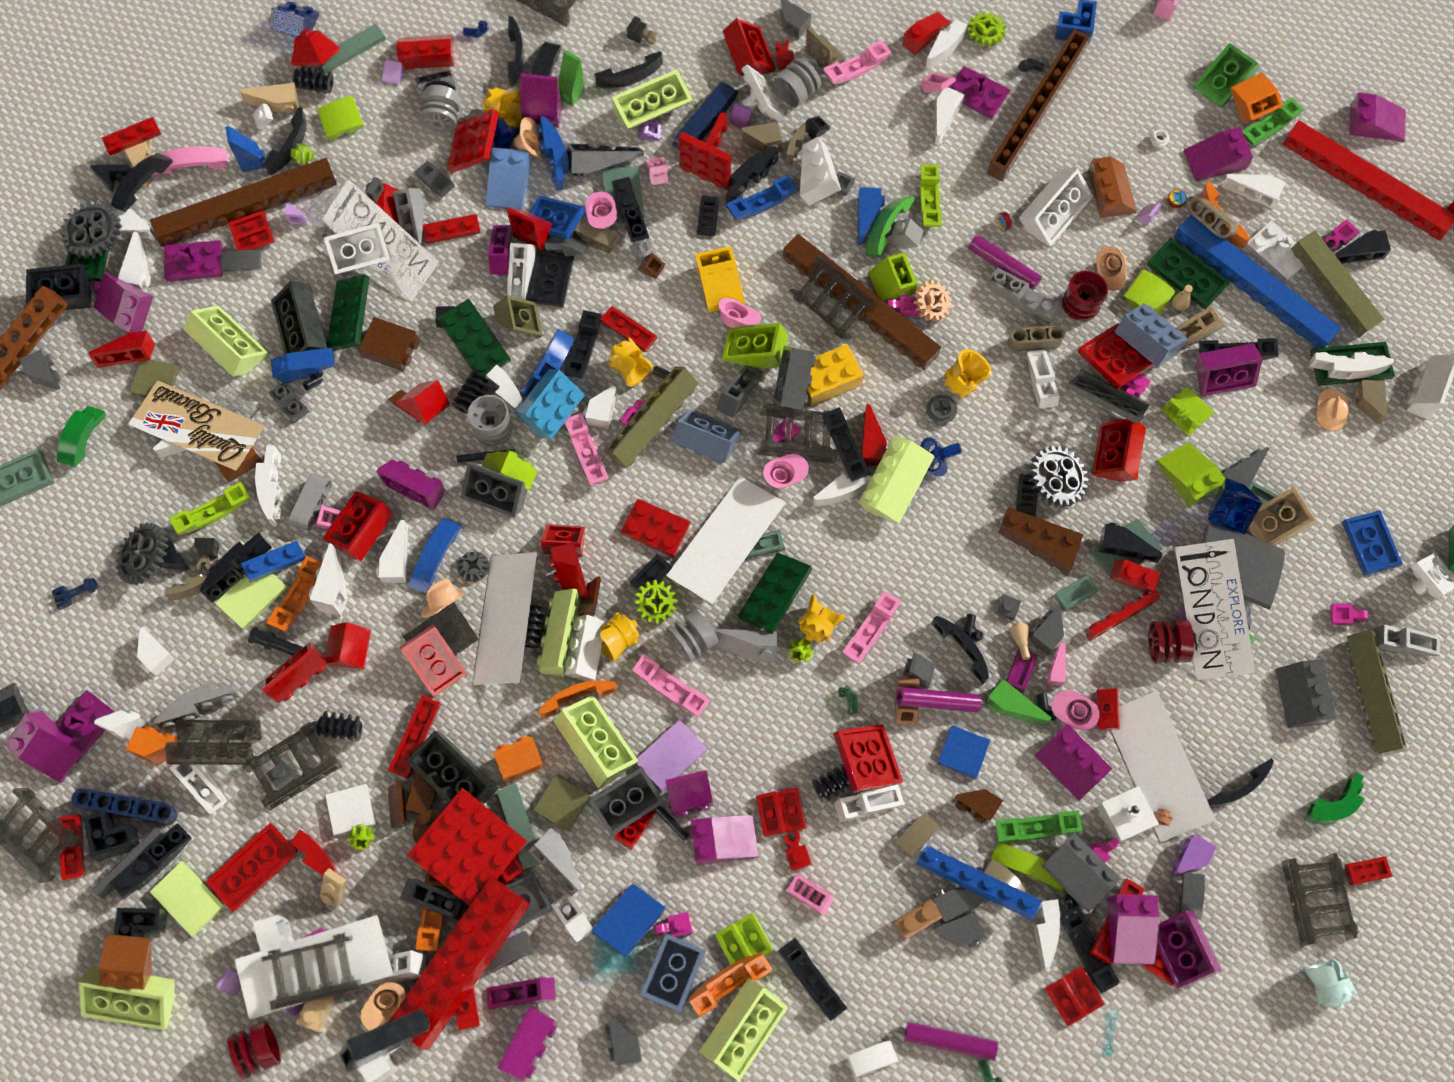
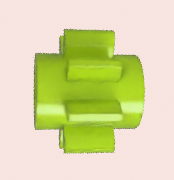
[291,144,315,165]
[787,638,814,664]
[347,824,374,850]

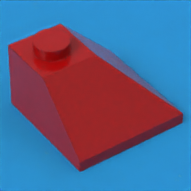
[291,29,340,66]

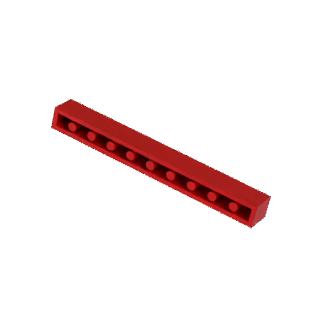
[1282,120,1454,241]

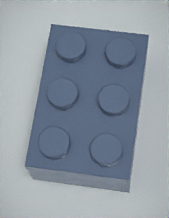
[1114,303,1188,367]
[640,934,706,1014]

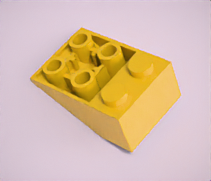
[695,246,745,313]

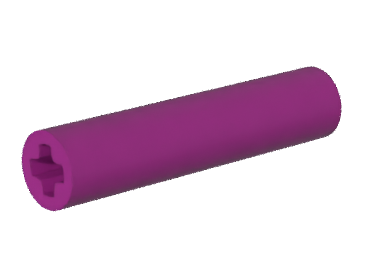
[968,235,1043,290]
[895,687,981,713]
[904,1021,998,1061]

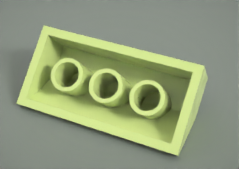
[612,69,693,130]
[183,306,268,376]
[859,435,934,524]
[537,589,580,677]
[553,695,638,788]
[79,966,175,1030]
[699,978,788,1081]

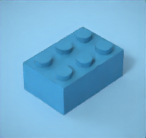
[515,369,585,439]

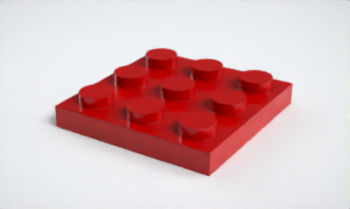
[447,109,499,173]
[679,132,731,190]
[1077,323,1155,390]
[833,724,903,793]

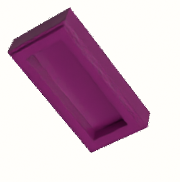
[1006,648,1038,693]

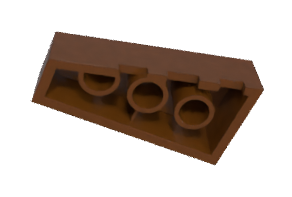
[998,508,1083,576]

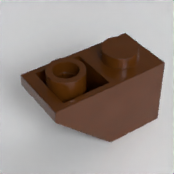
[952,789,1004,825]

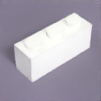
[564,615,606,682]

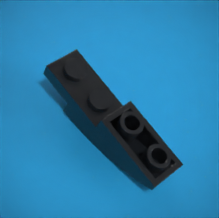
[726,146,779,204]
[611,177,649,243]
[200,532,272,603]
[109,823,192,900]

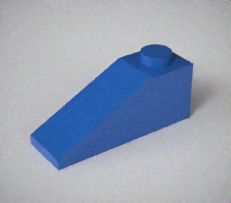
[225,126,266,172]
[858,187,885,246]
[270,348,335,384]

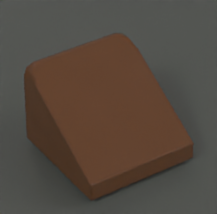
[638,253,666,279]

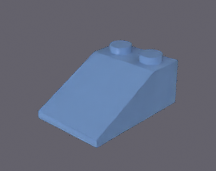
[486,147,531,210]

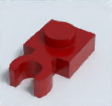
[775,40,795,71]
[784,831,812,872]

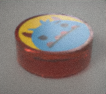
[1167,189,1187,208]

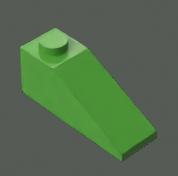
[558,50,585,105]
[985,679,1052,726]

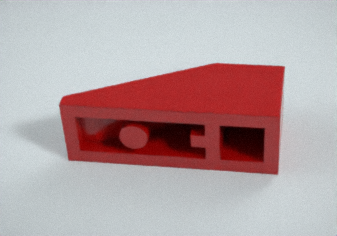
[902,12,951,56]
[88,330,155,368]
[861,404,887,466]

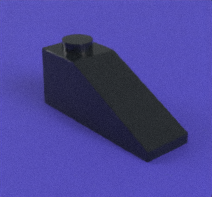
[1335,230,1391,264]
[1098,523,1163,563]
[400,879,470,921]

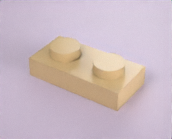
[319,869,346,909]

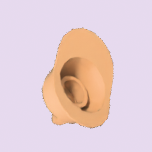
[514,117,542,156]
[1096,246,1127,291]
[1316,389,1349,431]
[421,578,463,618]
[361,982,407,1031]

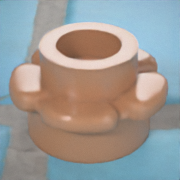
[1153,809,1173,826]

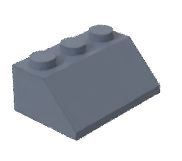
[672,409,742,463]

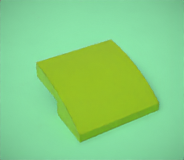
[317,96,364,141]
[1123,269,1176,315]
[714,912,774,964]

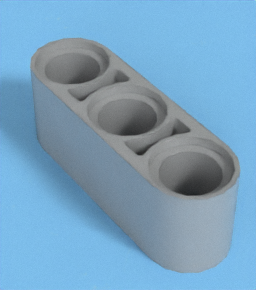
[289,474,332,531]

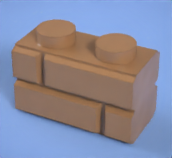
[893,899,942,941]

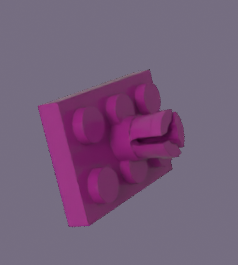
[949,66,1011,120]
[164,240,223,282]
[57,690,115,763]

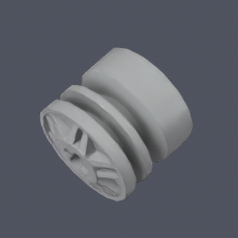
[773,57,821,108]
[418,85,461,133]
[468,395,513,446]
[666,609,719,663]

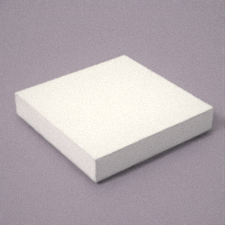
[326,784,376,836]

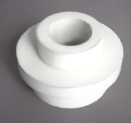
[1151,129,1169,147]

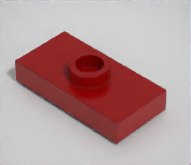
[1097,688,1120,731]
[1344,856,1393,886]
[456,986,481,1031]

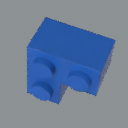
[1054,0,1097,44]

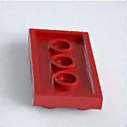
[205,822,299,913]

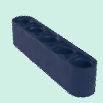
[672,81,738,150]
[71,788,178,825]

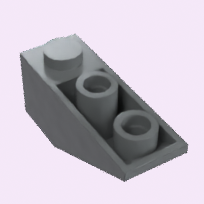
[1221,447,1269,500]

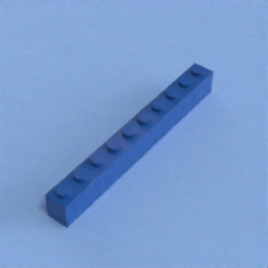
[1174,214,1341,348]

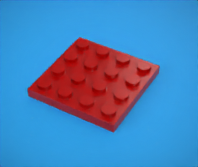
[407,788,527,906]

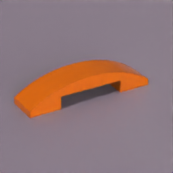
[1202,181,1250,249]
[266,556,322,632]
[539,680,618,719]
[415,871,447,952]
[688,952,773,1017]

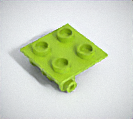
[1161,386,1215,437]

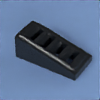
[697,196,720,237]
[1016,474,1038,517]

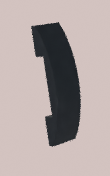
[508,16,524,87]
[531,42,562,76]
[594,51,663,88]
[264,107,307,175]
[111,153,173,212]
[563,310,602,379]
[1198,338,1279,361]
[822,407,870,482]
[931,616,989,685]
[1207,758,1274,809]
[1060,905,1120,993]
[778,937,847,1022]

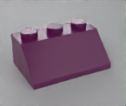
[1196,343,1263,396]
[376,459,446,511]
[1035,724,1112,801]
[1157,911,1222,989]
[498,1006,557,1082]

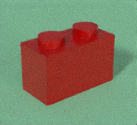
[1109,559,1160,593]

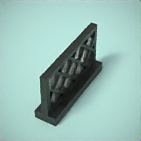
[1066,369,1150,424]

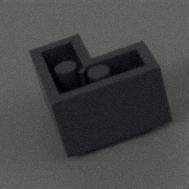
[83,811,140,861]
[113,908,168,938]

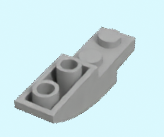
[987,268,1061,322]
[154,683,239,729]

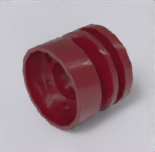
[1062,271,1108,321]
[1148,620,1194,664]
[227,1021,281,1080]

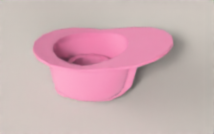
[586,192,617,229]
[718,298,761,328]
[763,454,809,489]
[1051,690,1099,730]

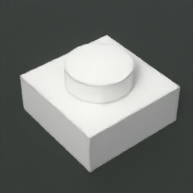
[253,103,273,130]

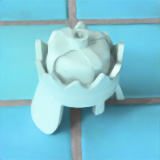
[1304,960,1358,1009]

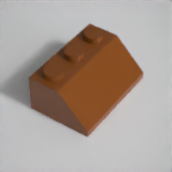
[1088,156,1137,218]

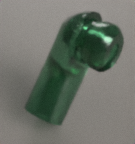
[838,686,858,714]
[978,1059,1002,1082]

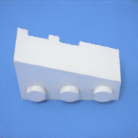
[800,137,841,206]
[253,915,293,951]

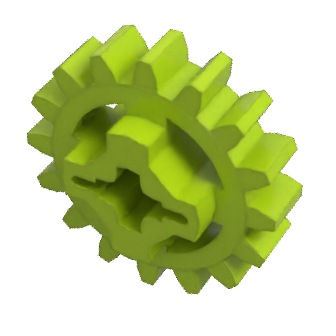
[967,11,1006,48]
[633,580,678,624]

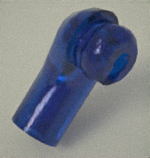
[463,20,489,38]

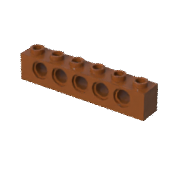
[0,286,69,389]

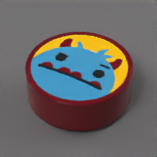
[996,211,1012,231]

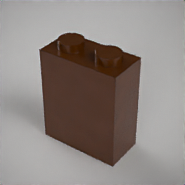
[358,317,419,372]

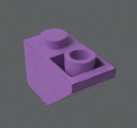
[1171,834,1217,876]

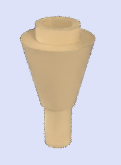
[1171,285,1193,311]
[1009,622,1030,660]

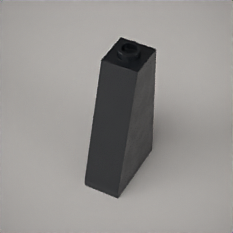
[339,1008,430,1073]

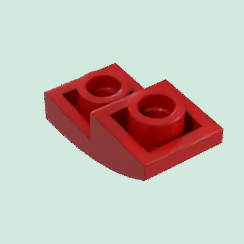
[614,810,656,850]

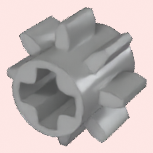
[629,238,654,258]

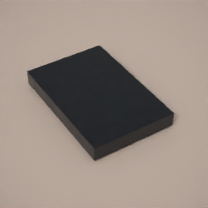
[527,250,575,308]

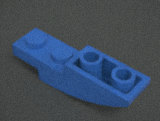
[537,116,569,190]
[520,328,574,397]

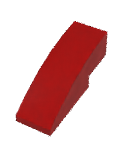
[290,829,340,876]

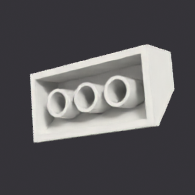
[1019,168,1093,246]

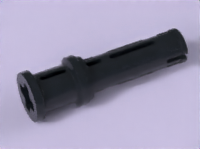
[248,626,303,656]

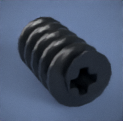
[293,66,334,94]
[452,371,489,414]
[525,604,546,648]
[316,711,363,742]
[812,764,852,803]

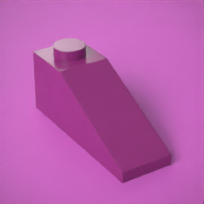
[488,225,512,276]
[486,977,556,1010]

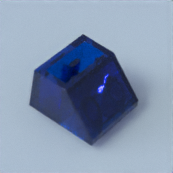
[269,1,319,36]
[1208,477,1263,534]

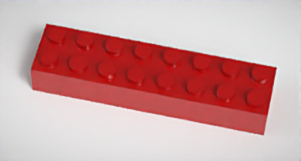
[387,876,531,1051]

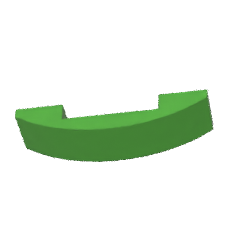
[1242,97,1304,146]
[865,196,915,256]
[995,810,1083,842]

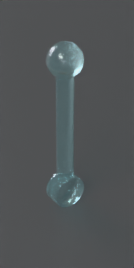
[1105,1010,1119,1056]

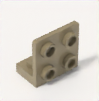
[805,27,845,68]

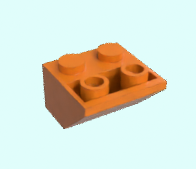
[1230,73,1283,121]
[126,726,187,765]
[493,736,545,782]

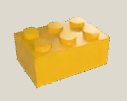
[806,344,864,406]

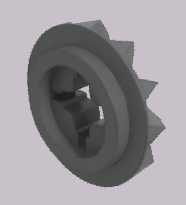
[926,395,957,424]
[457,551,489,582]

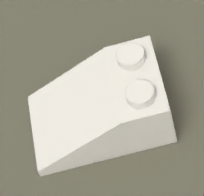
[324,223,390,275]

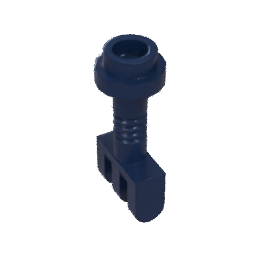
[52,577,98,610]

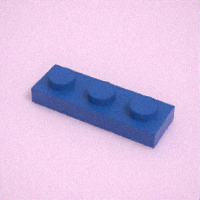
[241,540,306,583]

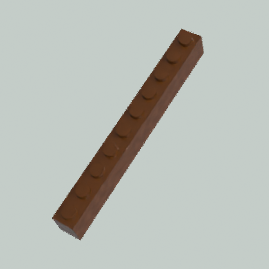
[987,29,1090,182]
[150,157,338,247]
[783,234,941,370]

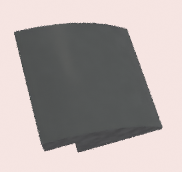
[1201,519,1285,610]

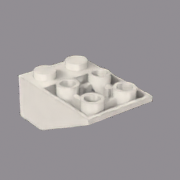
[309,543,348,617]

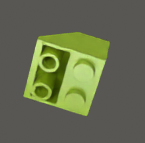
[868,252,918,303]

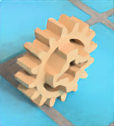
[913,280,952,322]

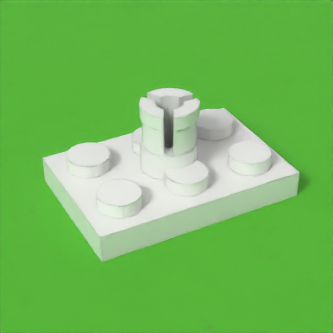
[741,65,785,123]
[1246,221,1304,283]
[1411,552,1454,599]

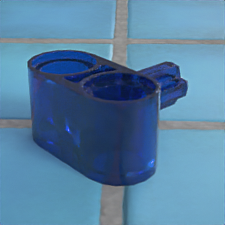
[491,118,520,149]
[920,437,962,477]

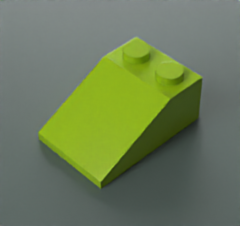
[722,323,789,369]
[1156,442,1228,508]

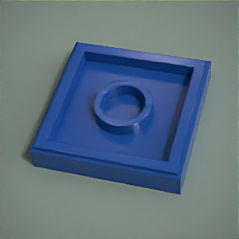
[938,725,990,779]

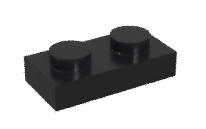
[630,554,672,596]

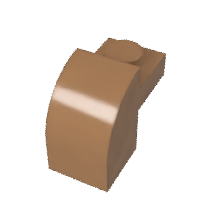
[895,677,920,724]

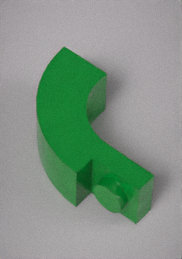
[57,406,106,468]
[1304,772,1365,824]

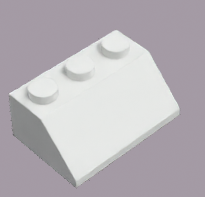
[1406,355,1454,420]

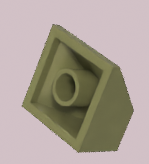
[493,296,543,337]

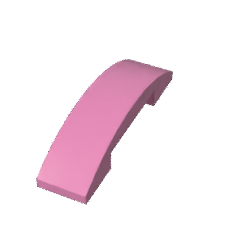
[823,40,891,84]
[154,147,228,175]
[565,413,609,486]
[842,591,902,664]
[632,654,710,717]

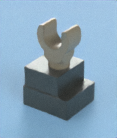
[627,16,657,45]
[194,538,220,572]

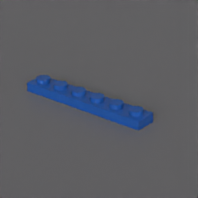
[917,845,1042,921]

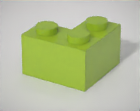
[482,450,538,491]

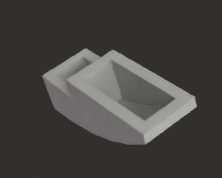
[1374,625,1440,656]

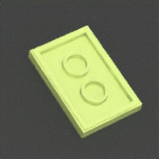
[215,574,288,630]
[150,861,225,937]

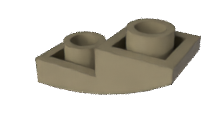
[786,124,808,165]
[165,574,206,601]
[895,812,940,858]
[983,859,1028,892]

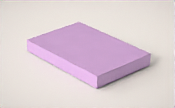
[636,720,707,792]

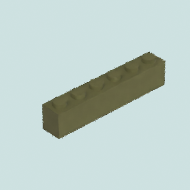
[1291,230,1384,337]
[604,366,699,468]
[1345,630,1408,756]

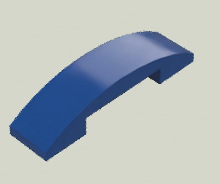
[726,175,798,220]
[408,518,462,595]

